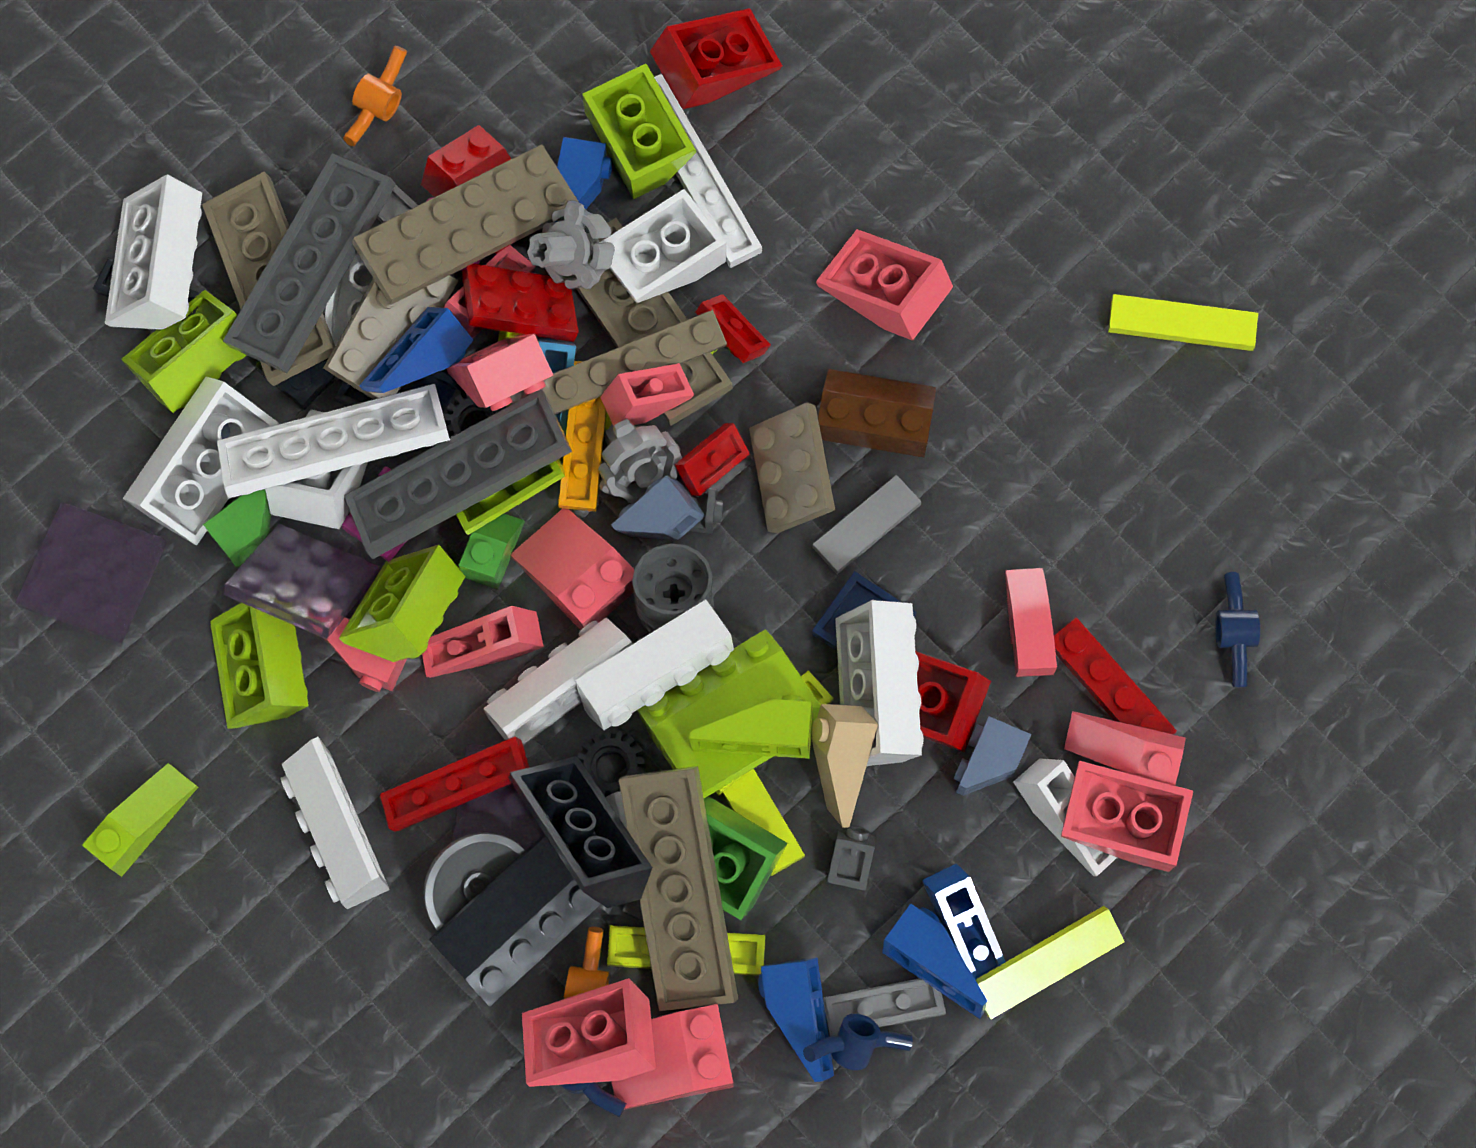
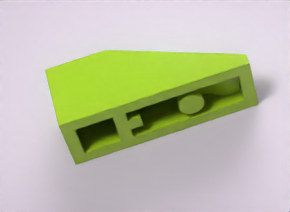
[689,695,813,759]
[82,763,198,877]

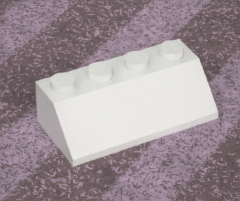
[105,174,202,329]
[123,376,279,546]
[575,600,734,730]
[835,600,924,766]
[484,618,632,746]
[280,737,390,909]

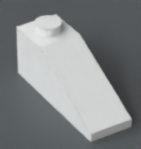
[1013,758,1117,876]

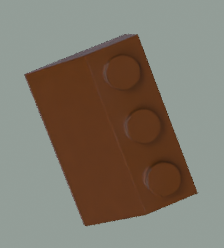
[818,369,936,458]

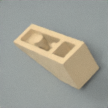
[812,704,878,828]

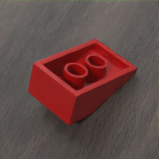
[650,8,783,110]
[421,125,511,254]
[915,651,991,752]

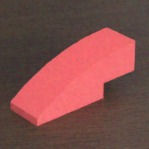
[1005,568,1057,677]

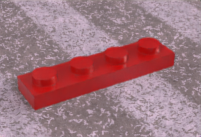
[1054,617,1177,735]
[380,736,530,832]

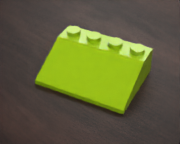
[637,629,821,798]

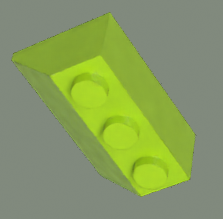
[582,64,696,199]
[121,290,246,413]
[456,459,565,535]
[339,544,466,662]
[210,596,309,729]

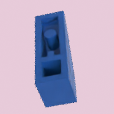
[555,137,613,222]
[359,307,474,393]
[922,863,1006,980]
[882,904,988,1019]
[758,958,834,1082]

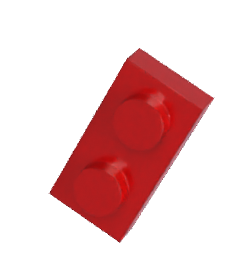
[695,294,771,363]
[674,423,750,496]

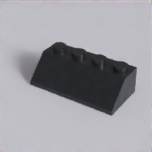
[508,756,653,908]
[429,834,601,1007]

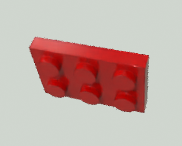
[462,263,579,342]

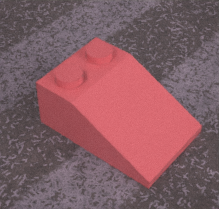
[816,229,953,341]
[446,334,554,411]
[510,508,634,630]
[1061,761,1193,872]
[522,978,656,1087]
[612,1004,734,1110]

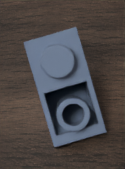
[611,476,706,540]
[954,716,1031,795]

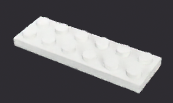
[217,384,450,498]

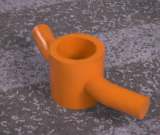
[343,46,407,146]
[564,927,610,999]

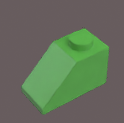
[203,489,272,568]
[459,514,525,589]

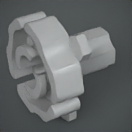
[527,200,615,289]
[598,419,682,503]

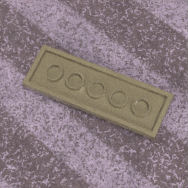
[352,145,578,305]
[202,171,335,386]
[575,218,733,426]
[619,766,738,1011]

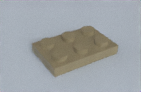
[749,403,835,533]

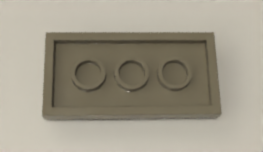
[323,275,458,400]

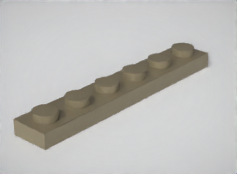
[510,310,727,415]

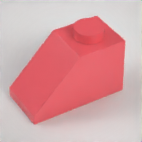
[600,363,694,426]

